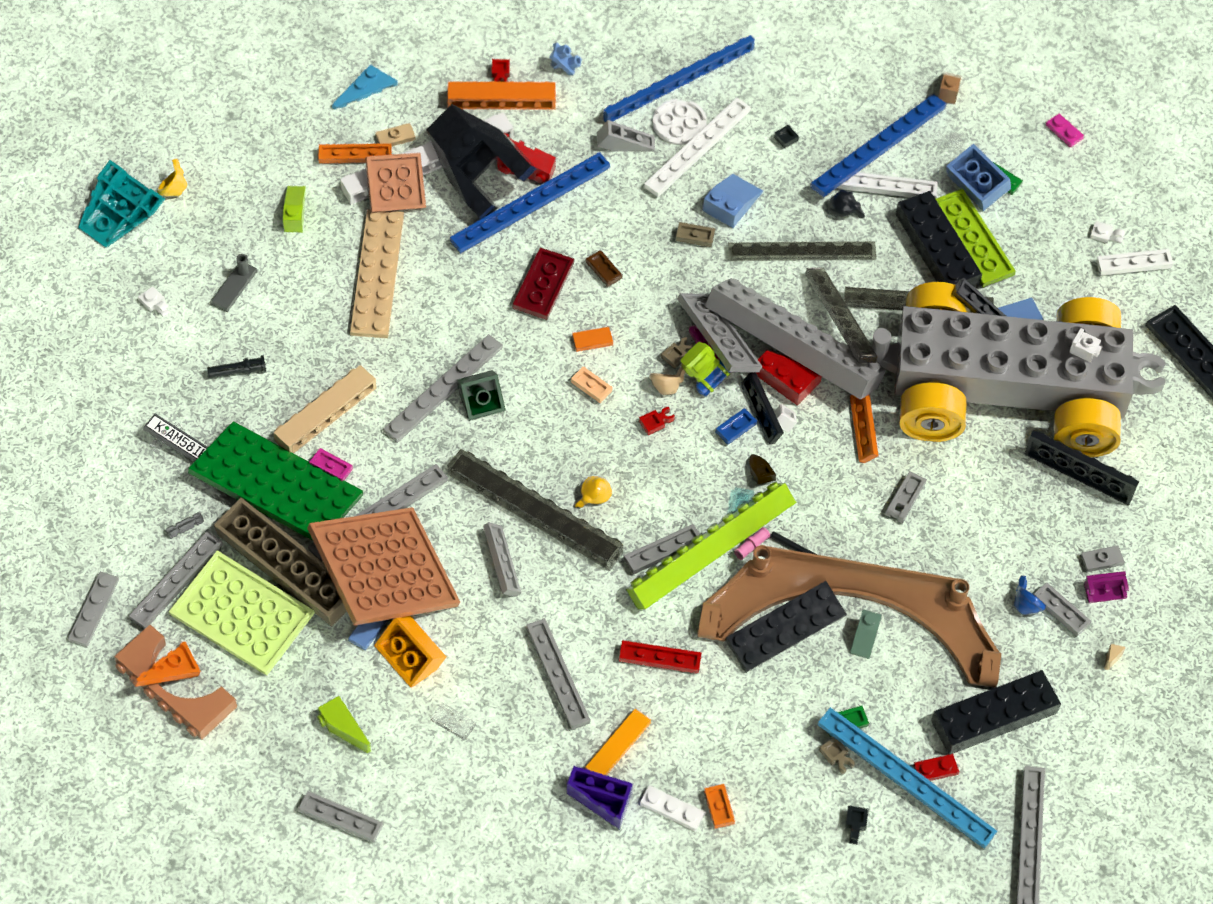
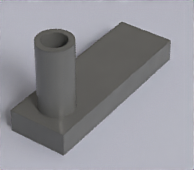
[211,254,257,312]

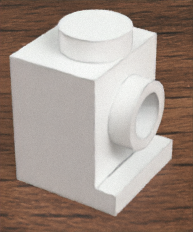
[1069,328,1102,362]

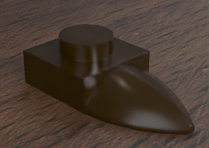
[749,454,776,484]

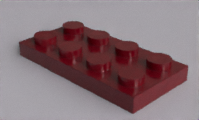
[513,247,575,320]

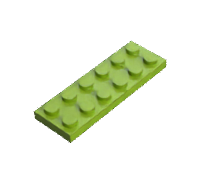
[936,189,1016,287]

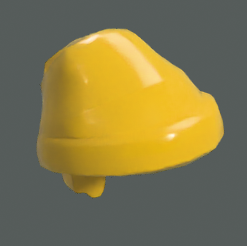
[157,159,187,197]
[575,476,612,508]

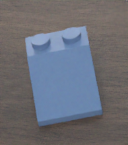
[703,174,763,228]

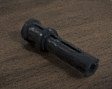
[207,355,266,379]

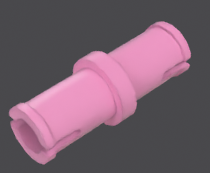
[734,527,770,560]

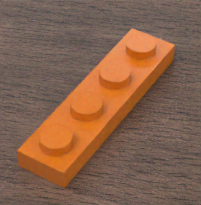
[319,143,392,163]
[850,394,879,463]

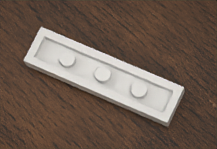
[1096,249,1173,276]

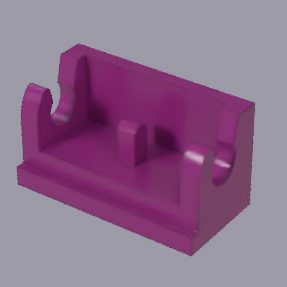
[1084,571,1129,603]

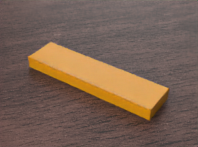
[585,709,651,775]

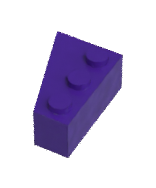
[567,766,633,830]

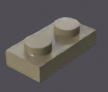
[676,222,715,247]

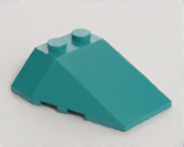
[78,160,165,248]

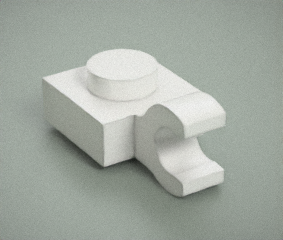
[1090,221,1125,244]
[138,286,169,317]

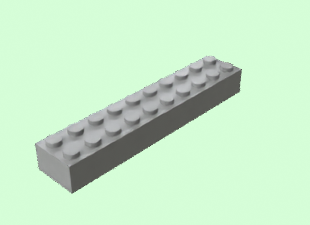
[705,278,886,400]

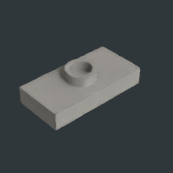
[1080,545,1125,573]

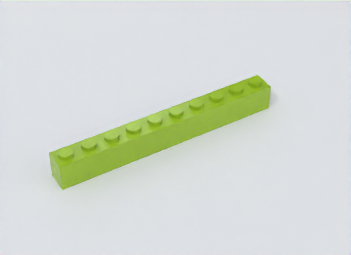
[626,482,797,610]

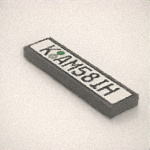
[143,413,208,462]

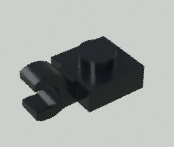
[845,805,869,845]

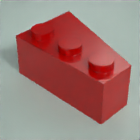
[497,132,556,184]

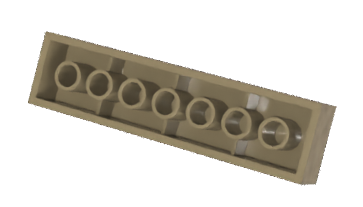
[214,498,347,627]

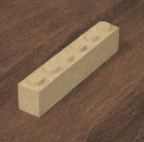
[274,365,377,453]

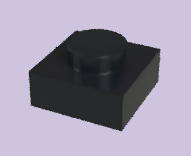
[774,124,799,149]

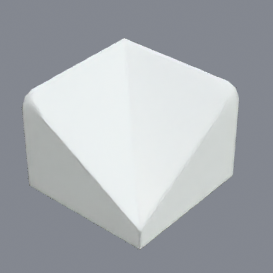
[774,404,797,432]

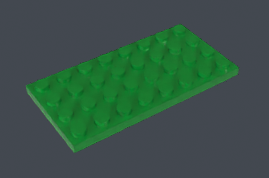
[188,421,363,541]

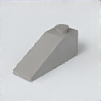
[597,120,655,152]

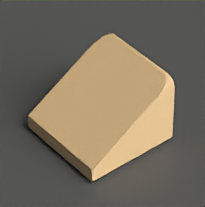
[1104,644,1125,670]

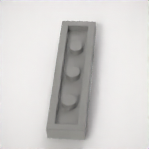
[483,522,521,597]
[624,524,700,574]
[68,571,119,648]
[298,791,383,843]

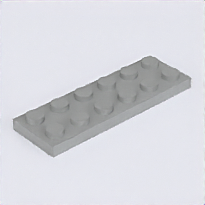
[677,293,762,373]

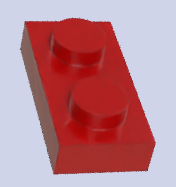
[913,754,959,781]

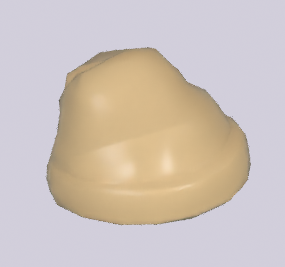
[649,366,686,395]

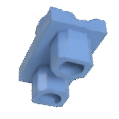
[550,42,582,76]

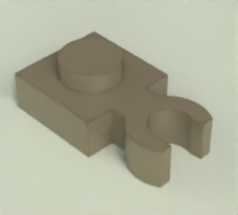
[661,337,695,369]
[819,738,855,774]

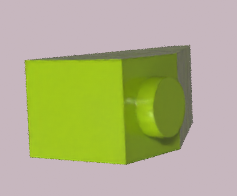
[283,186,306,233]
[317,696,371,753]

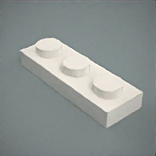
[640,785,705,832]

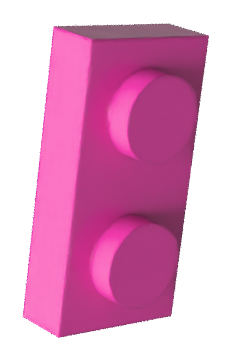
[1046,113,1084,148]
[309,448,353,481]

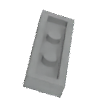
[1034,583,1091,636]

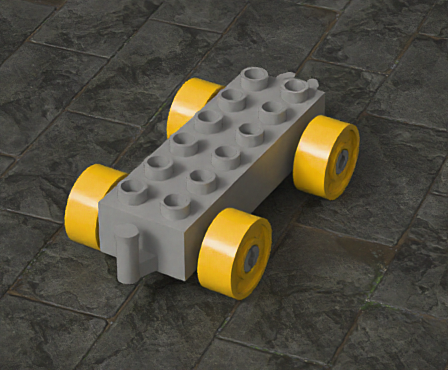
[869,282,1166,457]

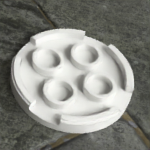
[653,99,707,145]

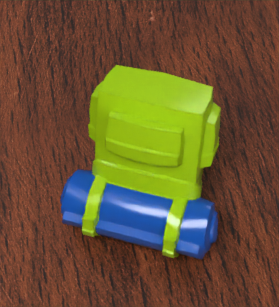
[680,342,730,397]

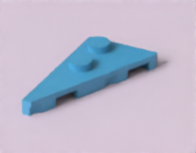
[332,65,398,110]

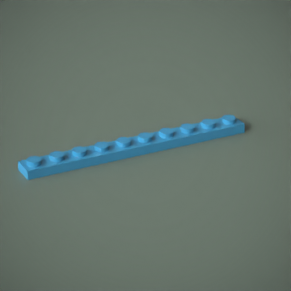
[817,707,998,849]

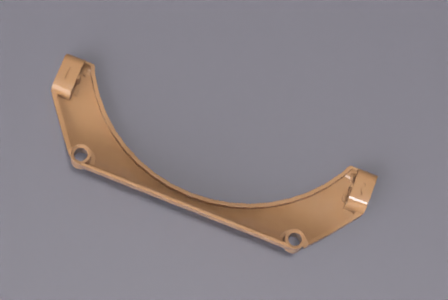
[697,545,1001,688]

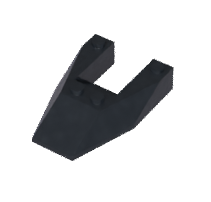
[426,104,537,219]

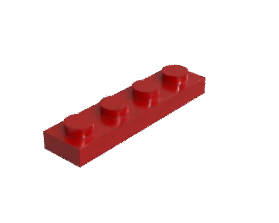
[619,640,702,674]

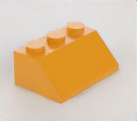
[374,616,447,688]

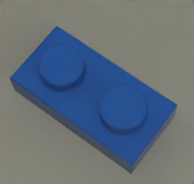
[715,408,757,445]

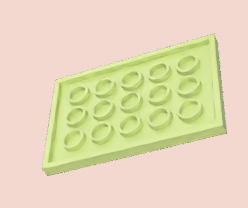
[169,550,315,676]

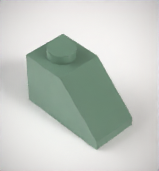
[850,609,882,659]

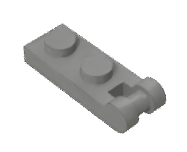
[885,471,927,524]

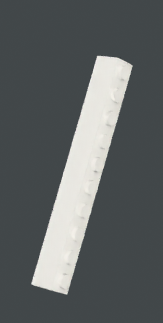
[340,112,513,205]

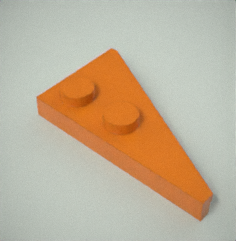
[134,641,201,687]

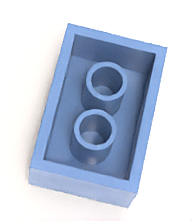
[946,143,1011,211]

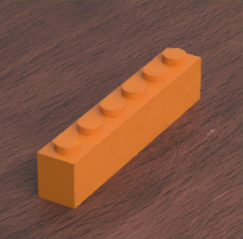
[448,81,556,110]

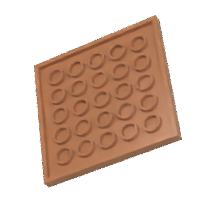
[307,507,461,626]

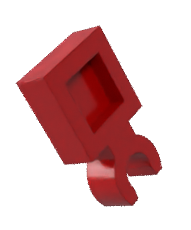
[492,59,510,82]
[639,407,675,436]

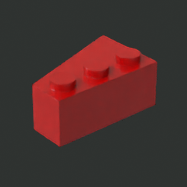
[756,350,822,406]

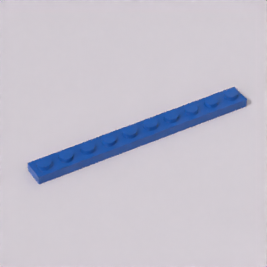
[603,35,755,123]
[811,94,947,197]
[450,152,610,254]

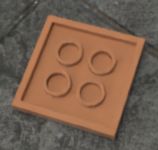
[365,153,426,212]

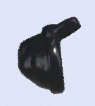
[827,190,865,219]

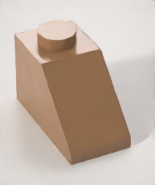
[939,72,962,104]

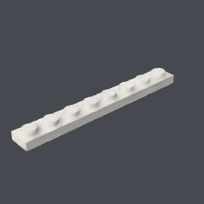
[644,98,751,197]

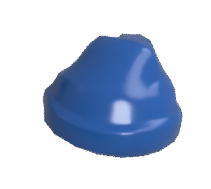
[1014,575,1046,615]

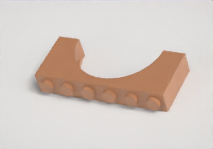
[114,625,237,740]

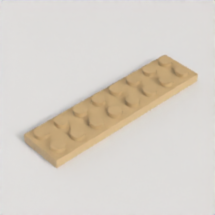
[350,209,404,338]

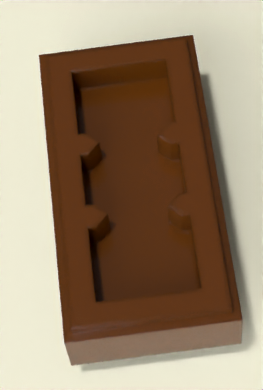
[586,250,623,287]

